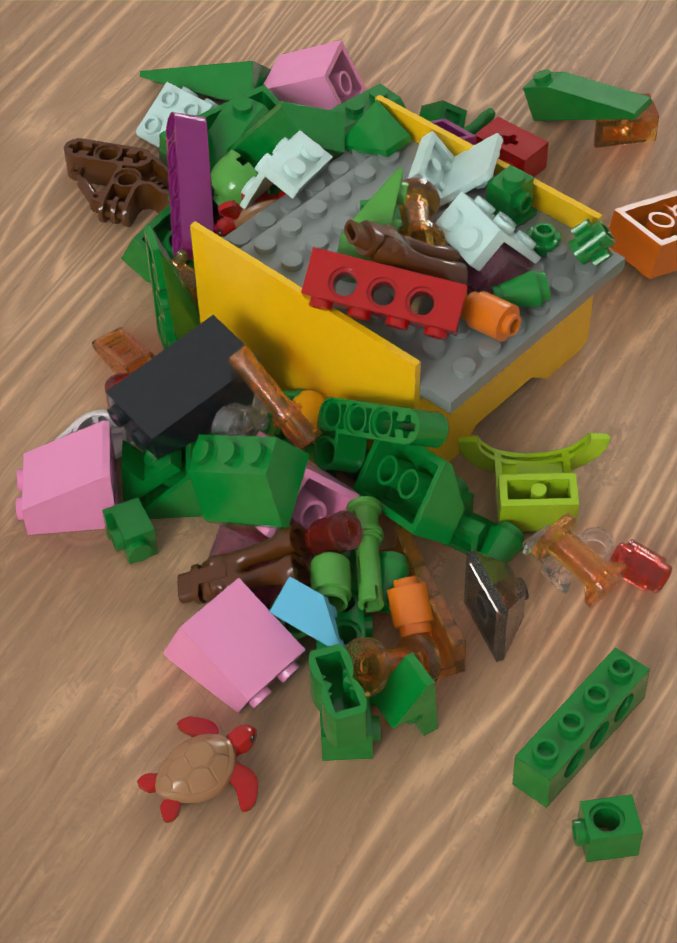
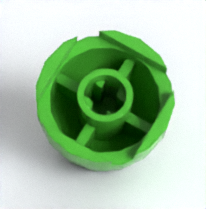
[210,150,271,210]

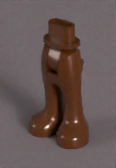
[344,219,468,285]
[177,522,311,604]

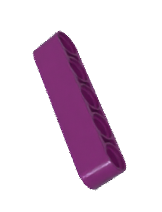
[166,112,214,260]

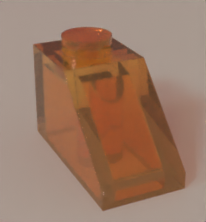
[593,93,659,148]

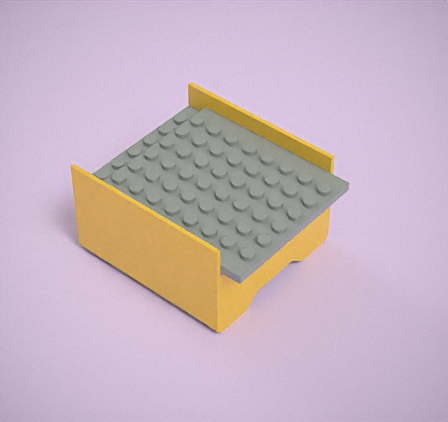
[190,95,625,462]

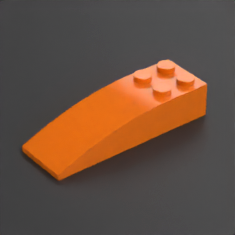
[609,191,677,279]

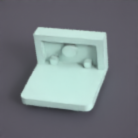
[136,82,219,148]
[239,131,333,210]
[408,131,503,210]
[433,191,541,271]

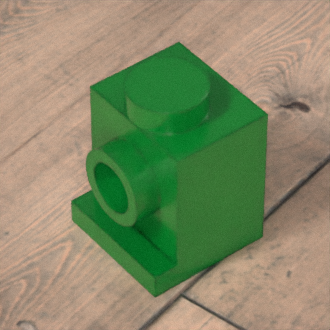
[486,165,537,231]
[102,497,158,564]

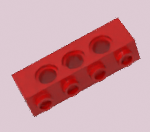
[301,247,468,340]

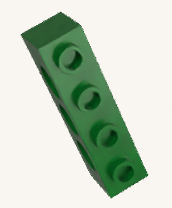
[512,647,650,808]

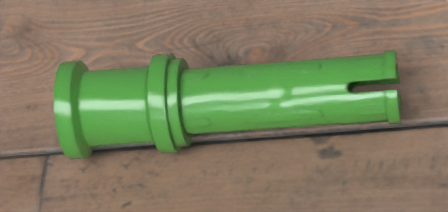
[347,496,384,613]

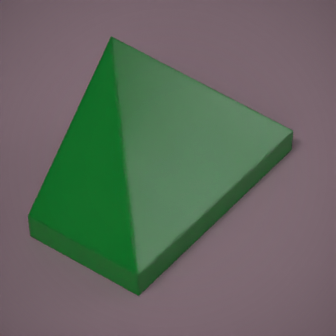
[345,100,412,157]

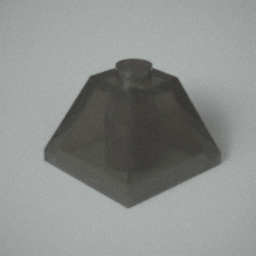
[464,551,529,662]

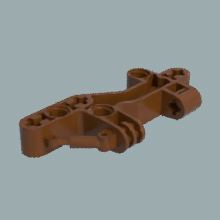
[64,138,224,236]

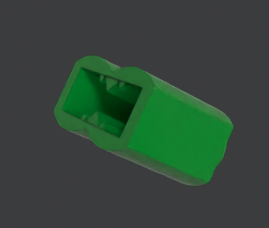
[309,644,367,749]

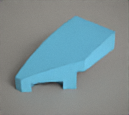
[269,576,344,647]

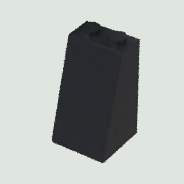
[106,315,269,460]

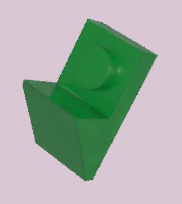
[121,440,182,502]
[373,652,438,736]

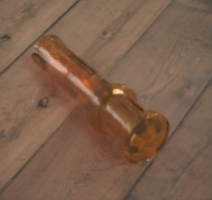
[227,345,323,450]

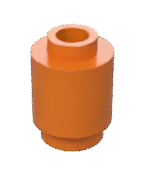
[461,291,521,342]
[387,576,434,638]

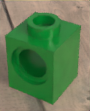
[572,794,643,862]

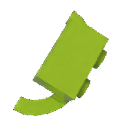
[458,432,610,532]

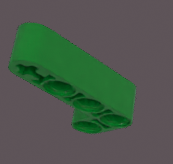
[314,397,449,473]

